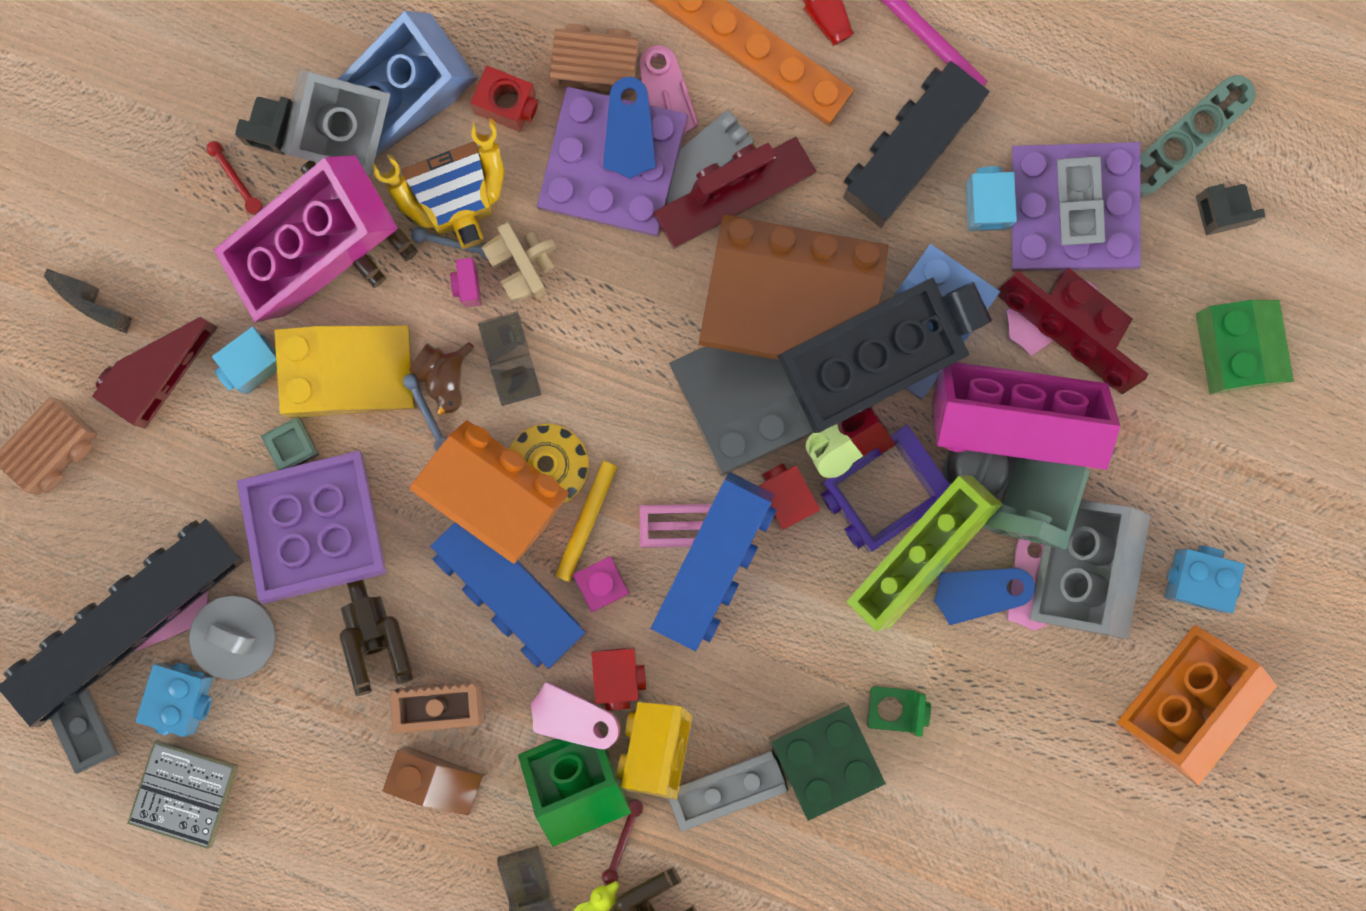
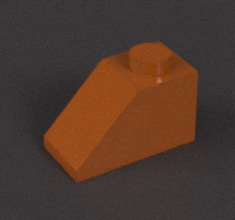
[382,746,484,815]

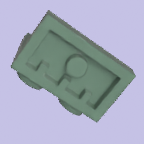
[983,457,1090,550]

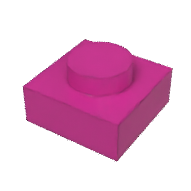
[450,258,482,308]
[573,556,630,613]

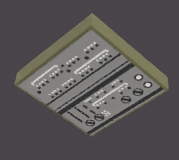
[127,740,238,849]

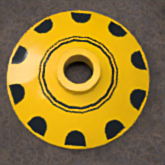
[509,424,589,504]

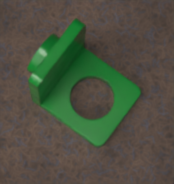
[867,686,931,737]

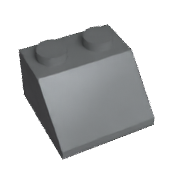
[281,69,390,176]

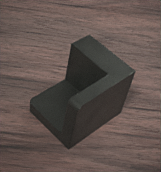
[235,96,292,155]
[1196,184,1266,236]

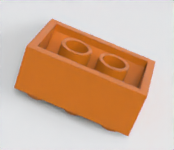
[409,420,569,564]
[1117,625,1277,786]

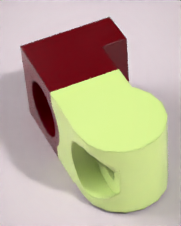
[805,406,896,478]

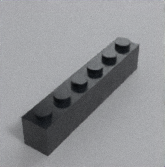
[0,519,244,727]

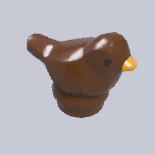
[409,342,474,415]

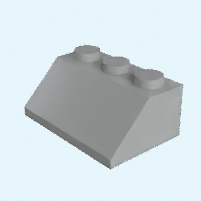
[1030,500,1151,640]

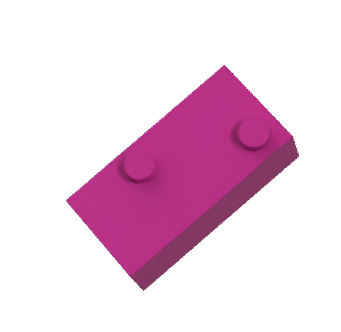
[213,155,398,322]
[932,362,1121,470]

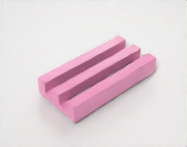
[639,504,712,548]

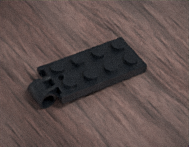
[777,277,992,433]

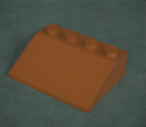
[698,214,889,360]

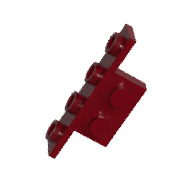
[653,137,817,249]
[996,267,1149,394]

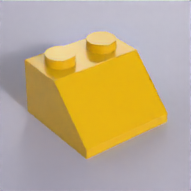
[617,702,693,800]

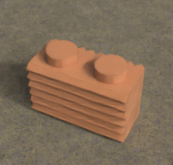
[549,24,639,96]
[0,397,97,495]
[390,680,484,733]

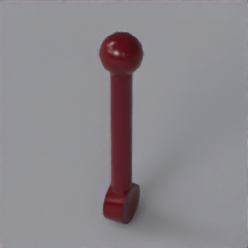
[602,799,643,885]

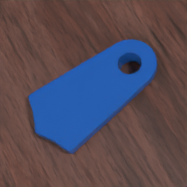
[603,77,656,179]
[934,568,1035,625]

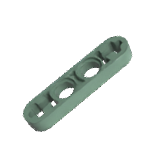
[1140,75,1256,198]

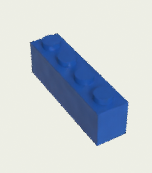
[650,471,777,652]
[430,522,587,669]

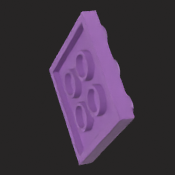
[537,87,688,237]
[1012,142,1141,272]
[237,450,387,604]

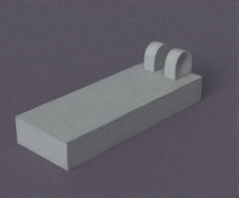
[666,110,754,205]
[668,749,789,832]

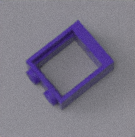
[820,424,950,552]

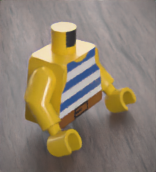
[372,118,505,249]

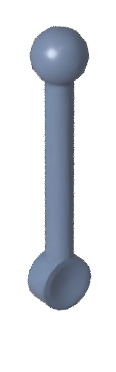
[411,227,489,261]
[403,373,447,451]

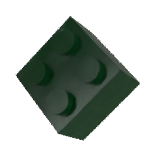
[769,702,886,821]

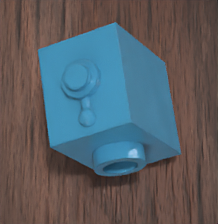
[1164,545,1245,614]
[135,662,213,737]

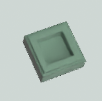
[261,417,320,470]

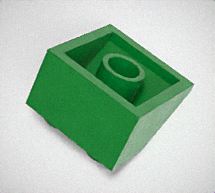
[1196,300,1294,395]
[518,739,631,847]

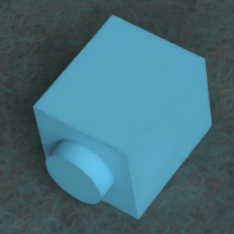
[966,166,1017,231]
[212,326,277,394]

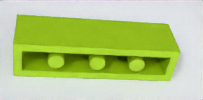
[846,475,1003,632]

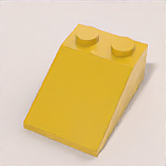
[274,326,415,419]

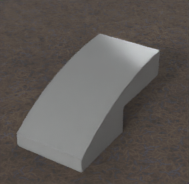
[1057,156,1105,245]

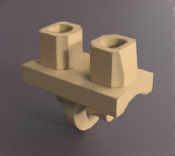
[481,222,557,303]

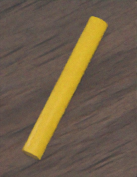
[555,460,618,583]

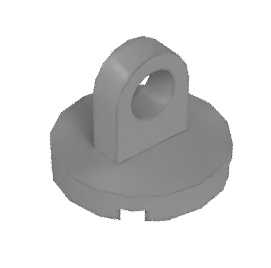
[189,595,277,680]

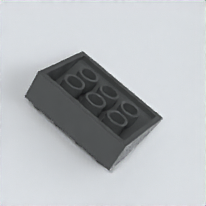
[669,347,875,476]

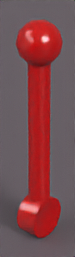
[206,141,263,215]

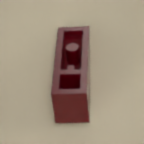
[92,317,218,429]

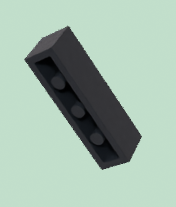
[843,61,990,228]

